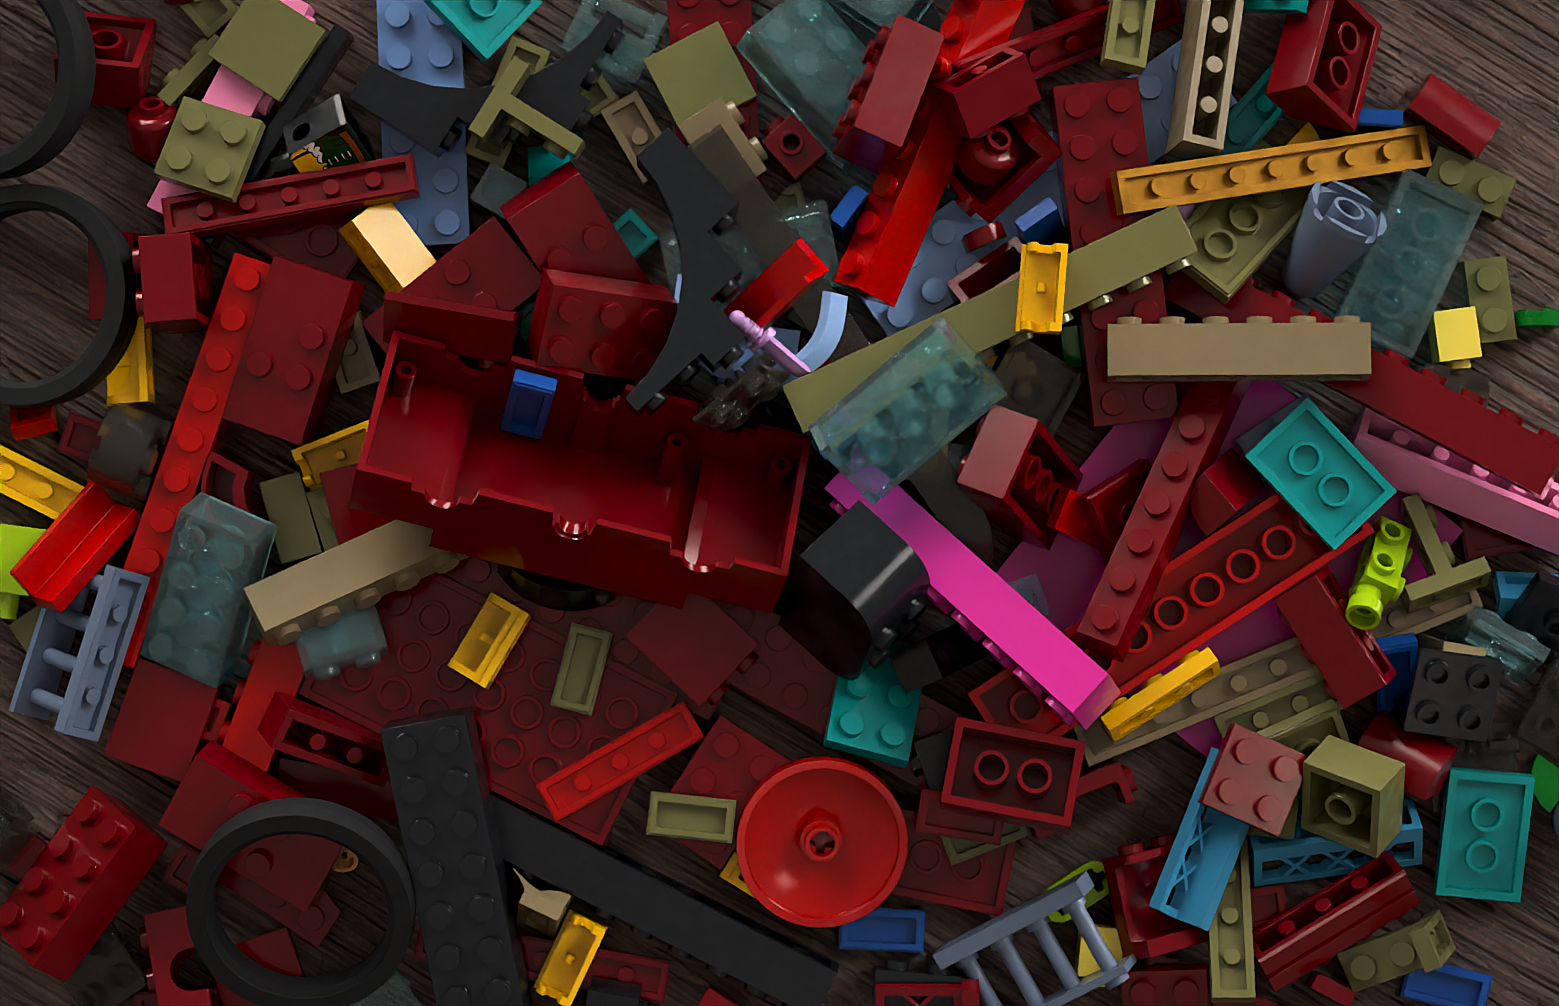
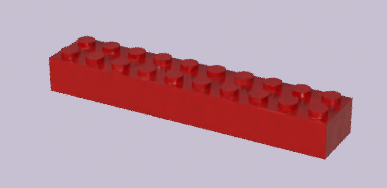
[965,492,1375,737]

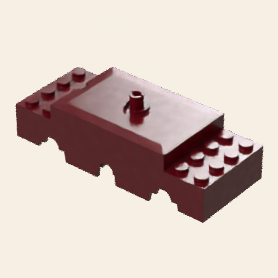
[348,330,812,613]

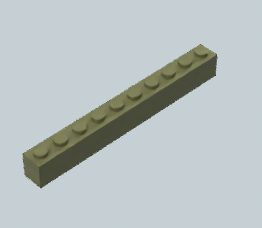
[782,204,1198,438]

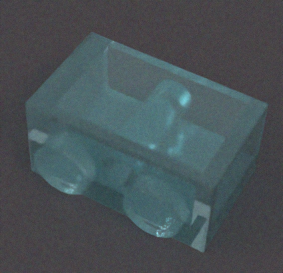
[294,605,388,681]

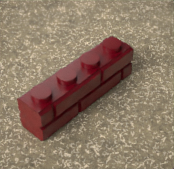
[1253,850,1420,992]

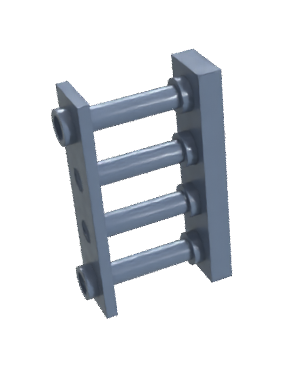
[9,565,150,742]
[932,871,1137,1006]

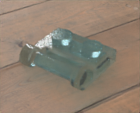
[560,0,668,86]
[1444,605,1550,686]

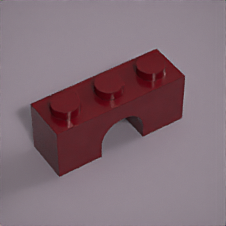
[139,906,217,1006]

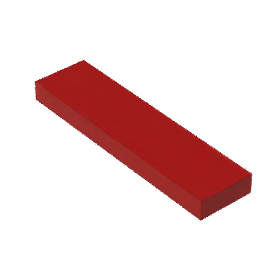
[535,700,705,823]

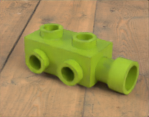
[1345,515,1413,630]

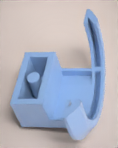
[674,274,848,392]

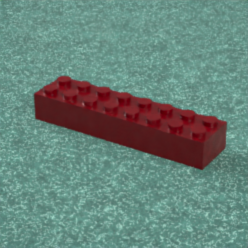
[1048,77,1179,428]

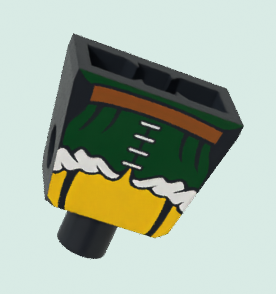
[269,94,376,178]

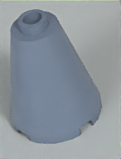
[1281,180,1387,298]

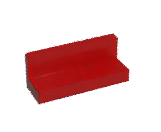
[722,238,830,351]
[10,481,141,613]

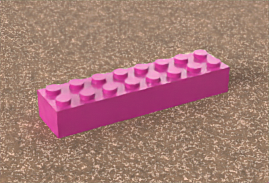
[824,451,1121,730]

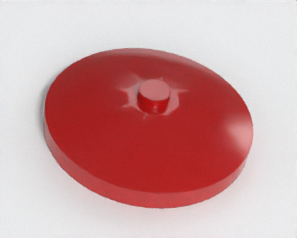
[736,756,908,928]

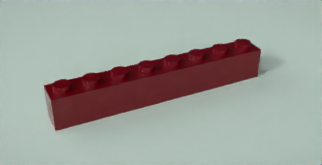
[1077,381,1251,663]

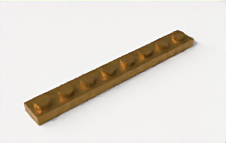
[1110,125,1432,216]

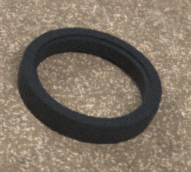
[0,0,96,179]
[0,184,140,408]
[186,797,416,1006]

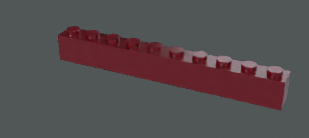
[1164,270,1559,500]

